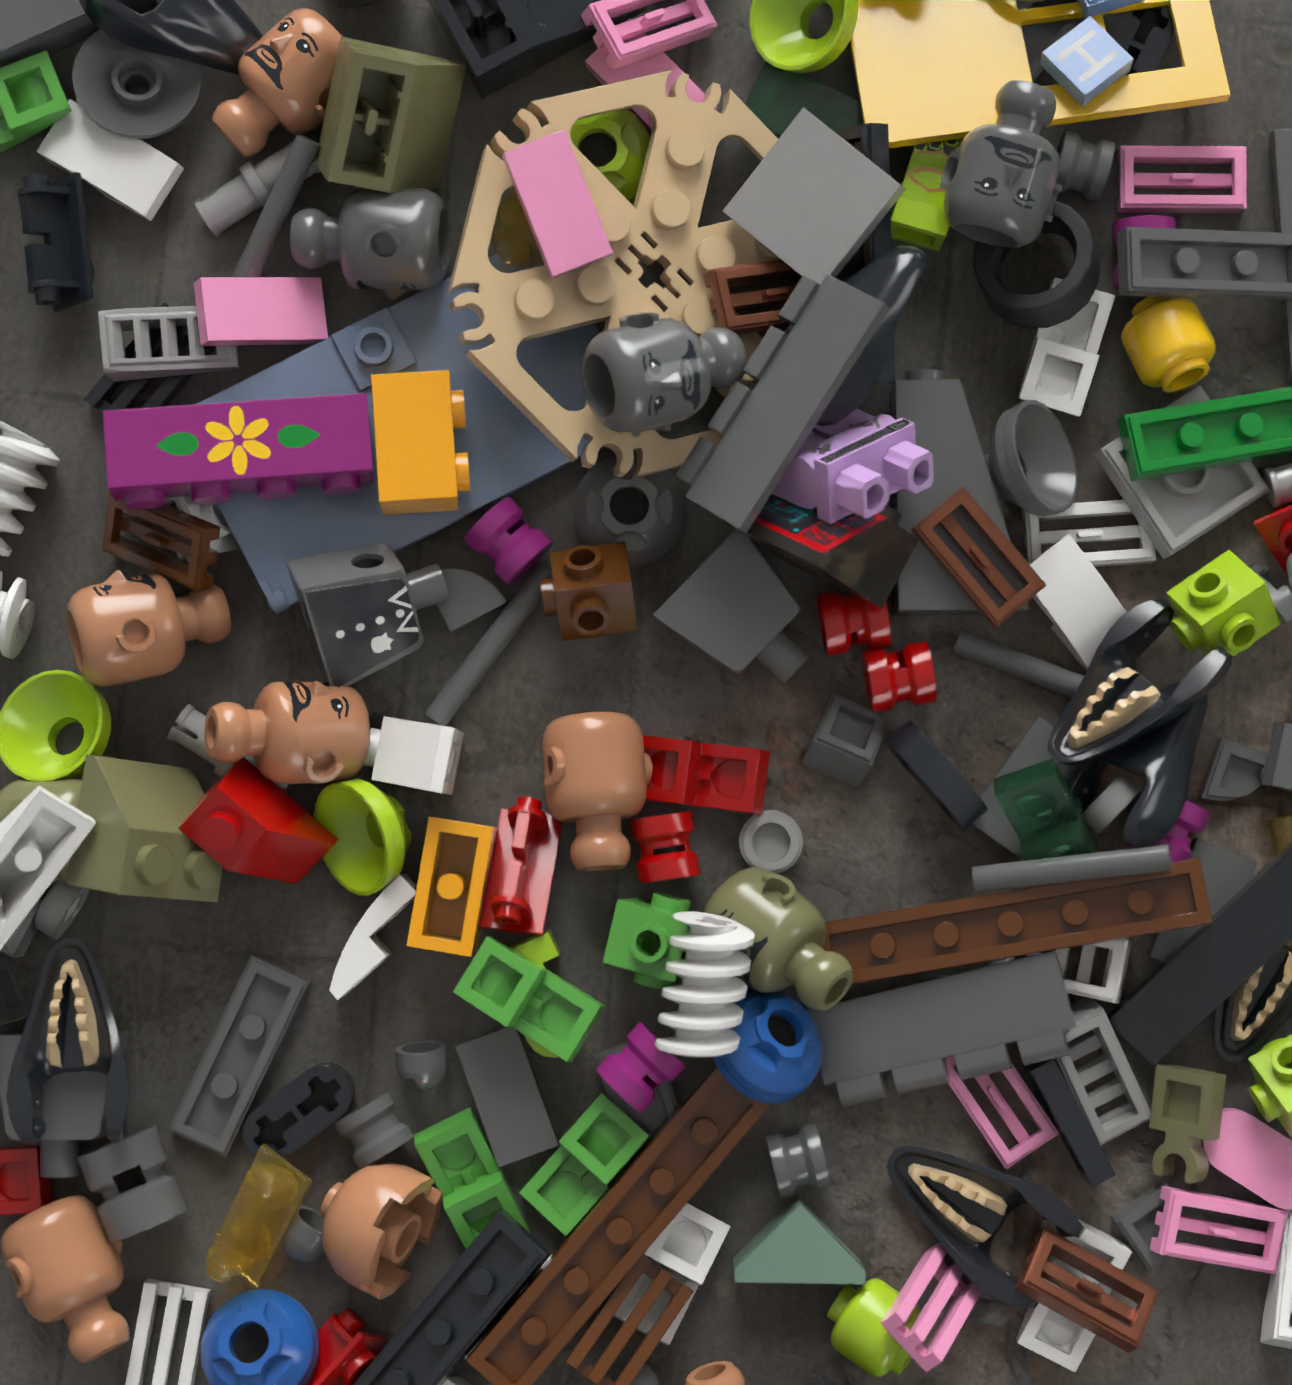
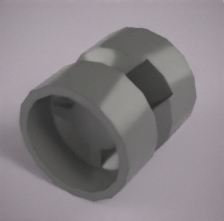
[76,1125,189,1243]

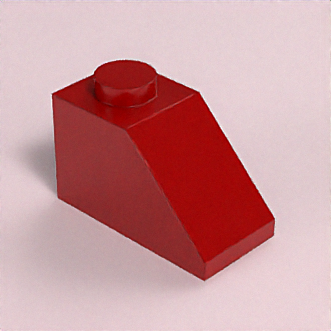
[178,757,338,884]

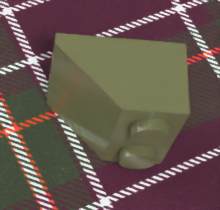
[67,754,223,902]

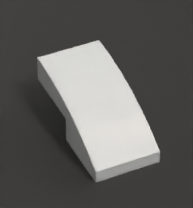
[36,99,184,221]
[1018,277,1115,417]
[1024,534,1126,671]
[329,873,417,1000]
[613,1203,731,1345]
[1016,1219,1132,1372]

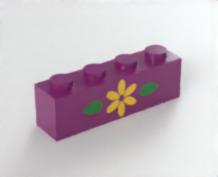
[103,393,374,509]

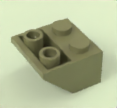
[315,37,467,193]

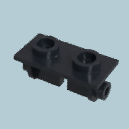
[18,172,94,312]

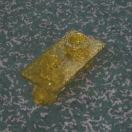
[205,1144,313,1287]

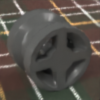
[1056,129,1115,204]
[333,1091,415,1169]
[765,1123,831,1199]

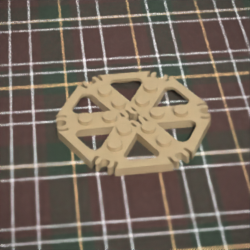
[447,70,781,479]

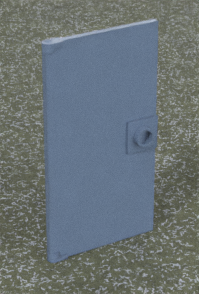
[197,236,602,615]

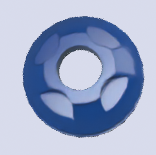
[713,988,823,1104]
[201,1289,320,1385]

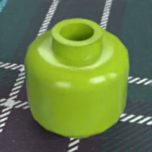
[827,1278,921,1378]

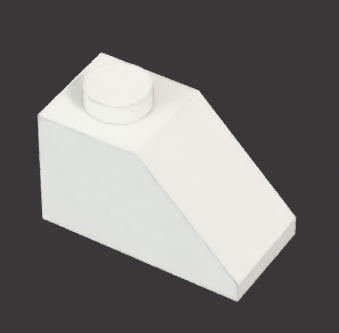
[364,716,464,795]

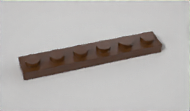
[823,858,1213,985]
[466,1064,772,1385]

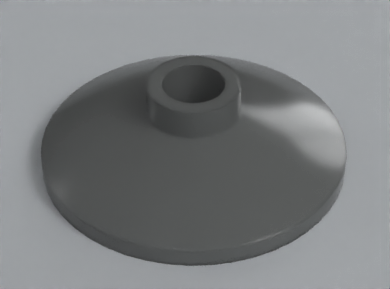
[72,29,201,139]

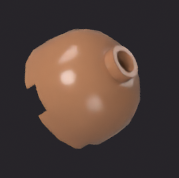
[321,1162,443,1300]

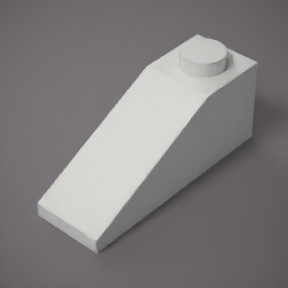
[0,786,95,950]

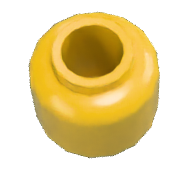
[1121,297,1216,393]

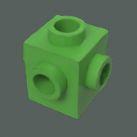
[603,892,691,990]

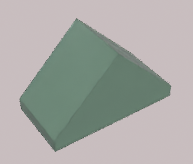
[732,1195,865,1285]

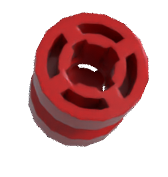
[816,583,891,657]
[862,641,937,713]
[629,811,701,883]

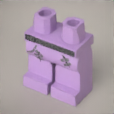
[772,408,934,524]

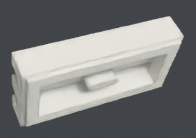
[1022,500,1156,567]
[125,1278,211,1385]

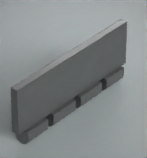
[676,274,890,533]
[807,950,1076,1107]

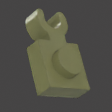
[1149,1063,1226,1184]

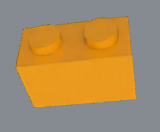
[371,370,470,515]
[407,817,498,957]

